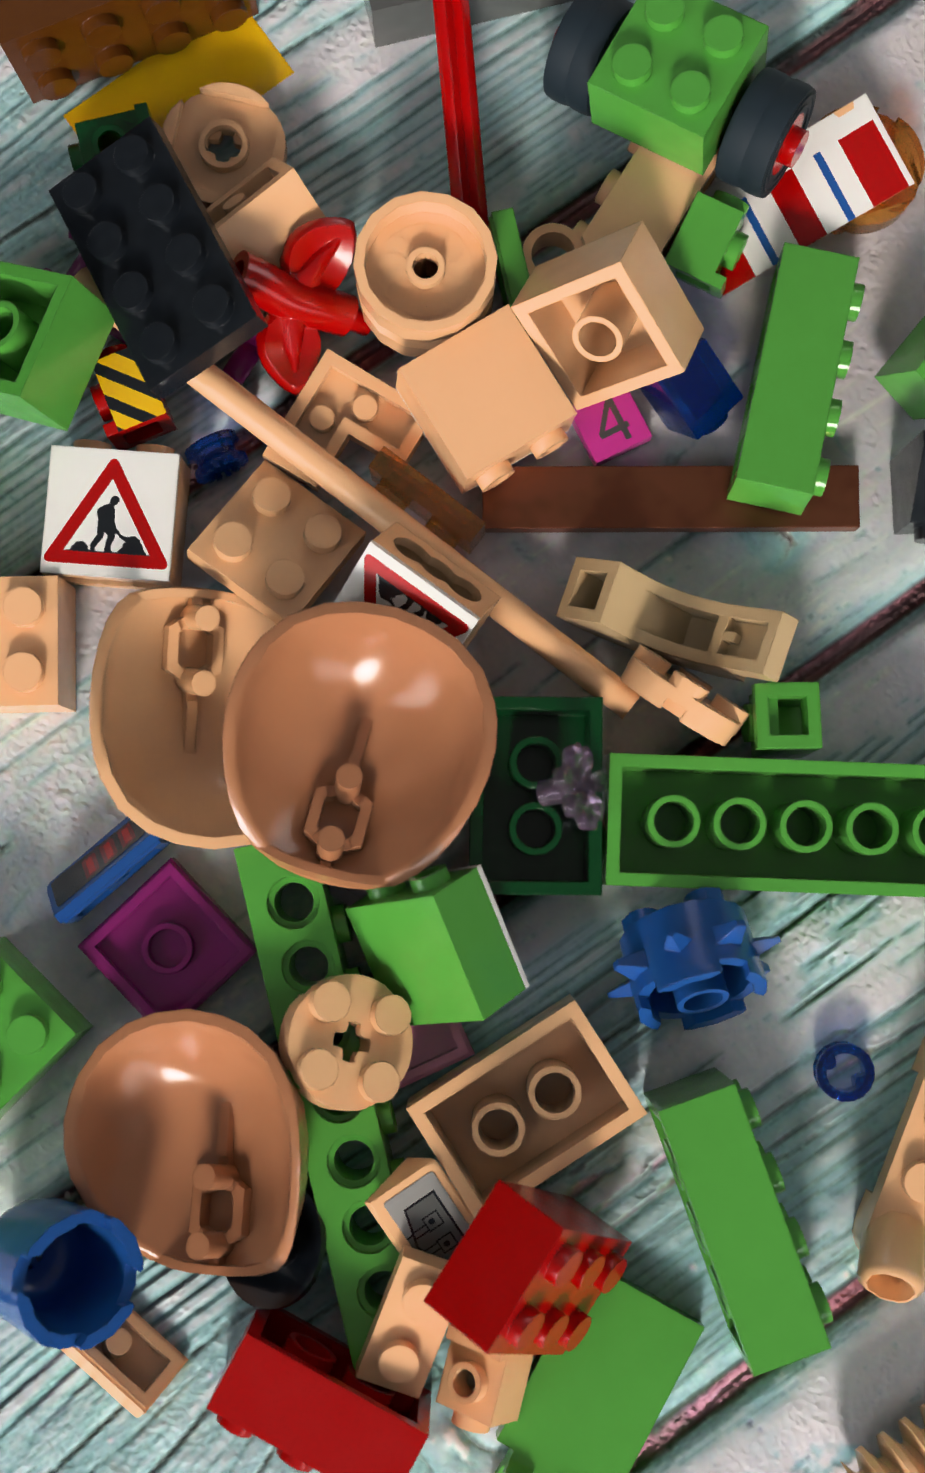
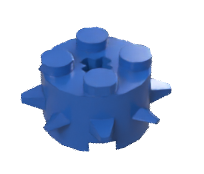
[607,887,781,1030]

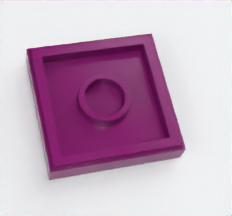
[77,858,257,1017]

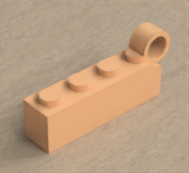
[523,142,720,276]

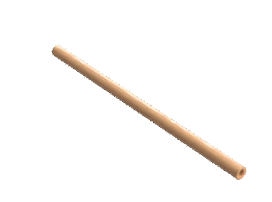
[74,267,640,719]

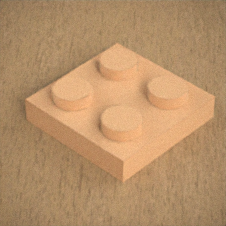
[187,460,366,624]

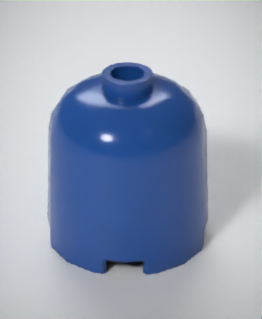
[0,1197,144,1350]

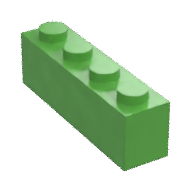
[726,242,865,515]

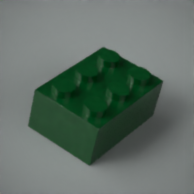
[469,696,603,896]

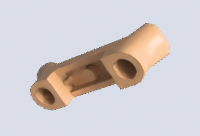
[852,1036,925,1303]

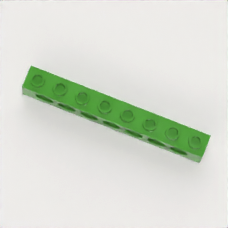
[233,845,405,1370]

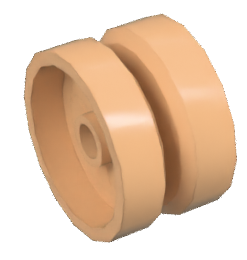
[353,191,498,357]

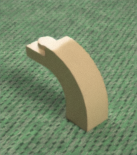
[556,556,799,683]

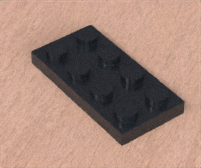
[49,116,268,399]

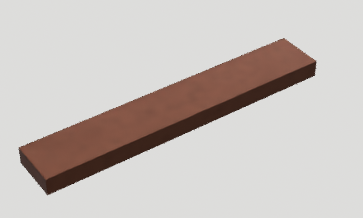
[482,465,860,533]

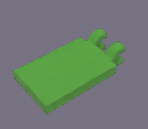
[495,1277,705,1473]

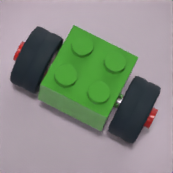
[543,0,816,198]

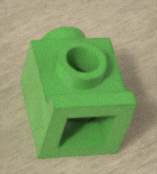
[665,190,749,299]
[741,682,823,759]

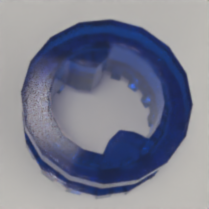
[184,429,249,484]
[813,1041,875,1102]

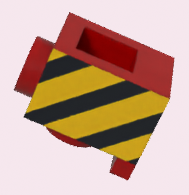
[90,344,177,450]

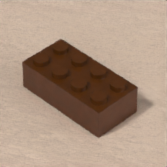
[0,0,259,104]

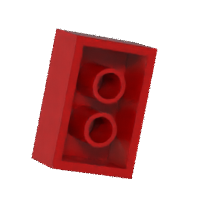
[423,1179,632,1355]
[206,1308,432,1473]

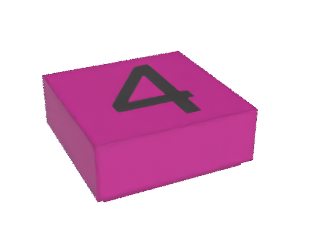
[572,392,652,466]

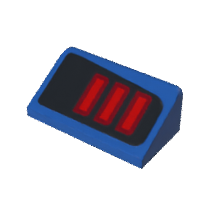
[47,817,171,924]

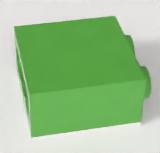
[345,864,530,1025]

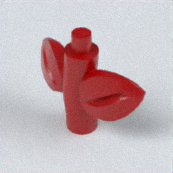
[233,217,371,395]

